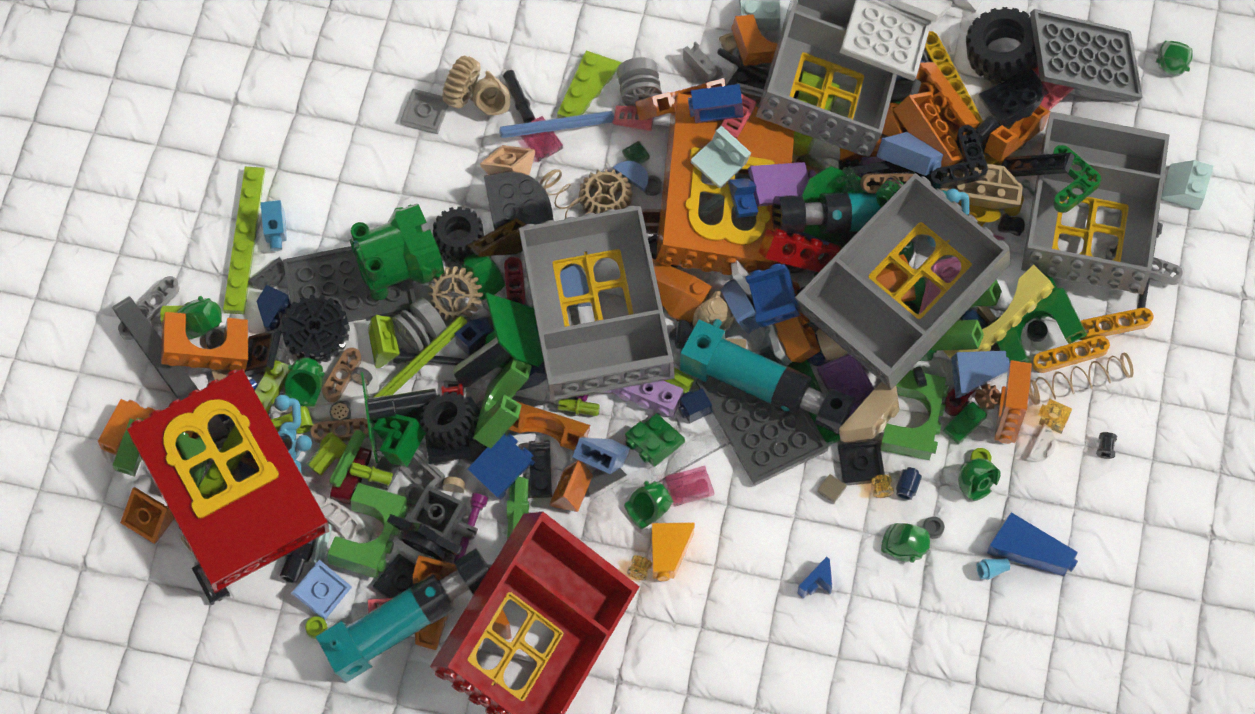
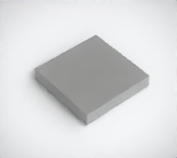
[400,88,449,134]

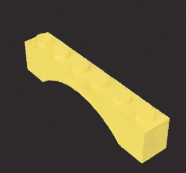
[943,265,1054,359]

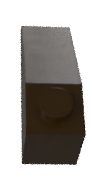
[467,218,527,257]

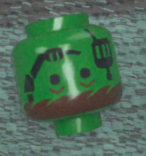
[876,179,903,207]

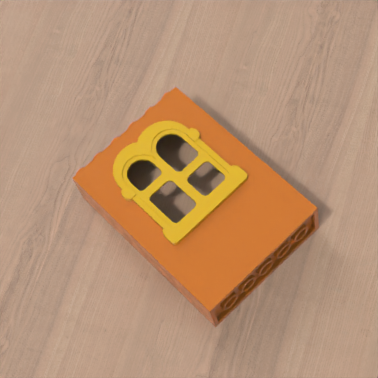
[655,93,794,275]

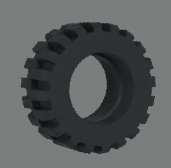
[966,7,1038,83]

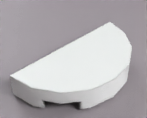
[1026,423,1057,462]

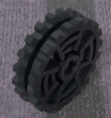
[281,295,350,363]

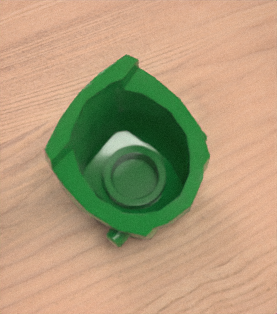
[1156,40,1193,74]
[461,253,506,300]
[177,296,222,339]
[285,358,325,407]
[624,481,674,530]
[881,523,930,563]

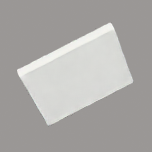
[839,0,931,81]
[879,0,953,22]
[287,319,380,408]

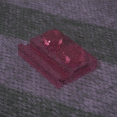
[521,116,563,162]
[665,465,715,507]

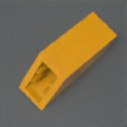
[652,522,695,581]

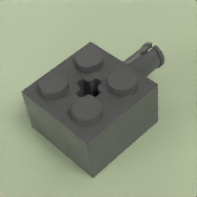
[407,485,478,541]

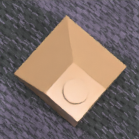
[480,145,535,175]

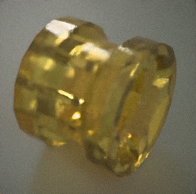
[871,475,894,498]
[627,555,652,581]

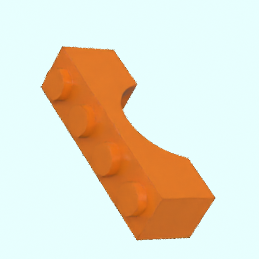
[984,105,1050,162]
[508,401,591,451]

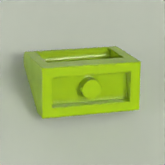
[368,315,400,368]

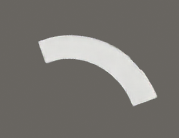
[731,260,792,365]
[312,492,370,543]

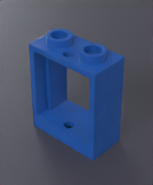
[688,84,744,123]

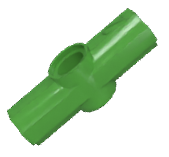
[507,477,529,540]

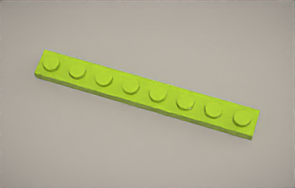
[223,166,266,315]
[198,360,290,499]

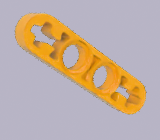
[1080,308,1154,340]
[1032,336,1110,373]

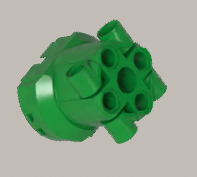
[349,203,444,300]

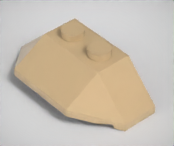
[941,160,1023,209]
[839,381,899,443]

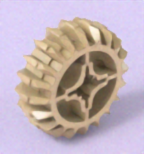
[442,55,481,109]
[579,168,633,214]
[428,266,483,321]

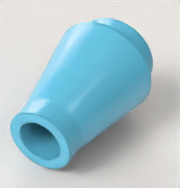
[976,558,1010,580]

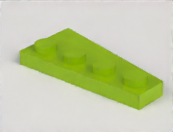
[557,50,622,118]

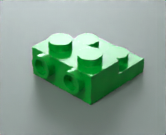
[625,413,685,467]

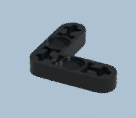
[929,125,988,189]

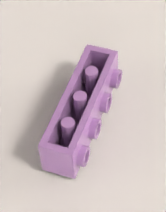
[603,381,683,418]

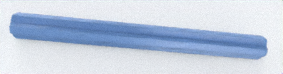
[499,111,614,138]

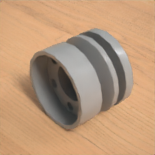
[617,57,662,106]
[392,297,446,352]

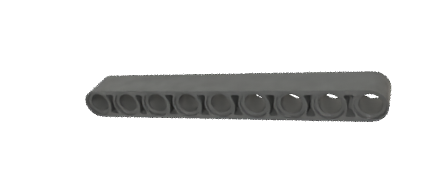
[112,296,229,442]

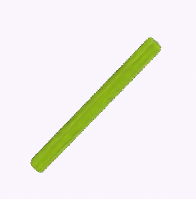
[372,316,468,398]

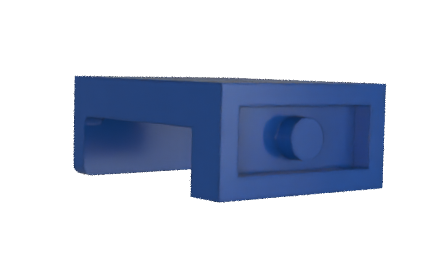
[745,264,801,328]
[468,433,535,500]

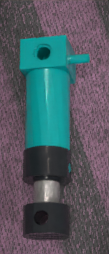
[772,188,947,234]
[680,319,855,434]
[316,548,490,682]

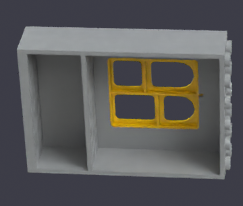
[756,0,897,158]
[1021,111,1170,294]
[795,173,1011,390]
[519,206,675,401]

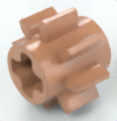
[975,384,1001,410]

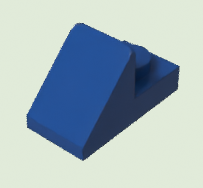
[728,178,758,218]
[797,556,832,599]

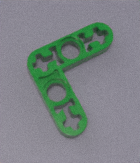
[1053,145,1101,213]

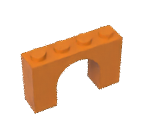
[731,14,777,66]
[635,78,726,121]
[161,312,248,372]
[994,360,1032,444]
[97,399,198,458]

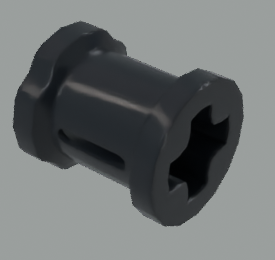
[1096,432,1118,459]

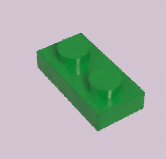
[943,401,988,445]

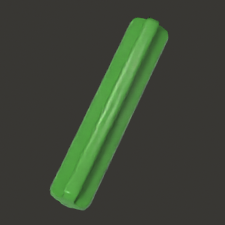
[329,430,366,487]

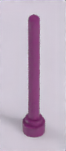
[453,493,488,564]

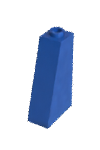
[987,512,1078,576]

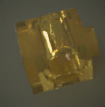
[1038,398,1072,434]

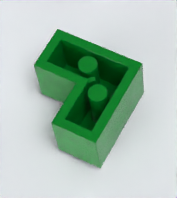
[373,414,426,467]

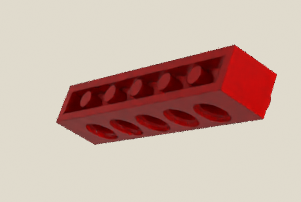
[759,229,841,273]

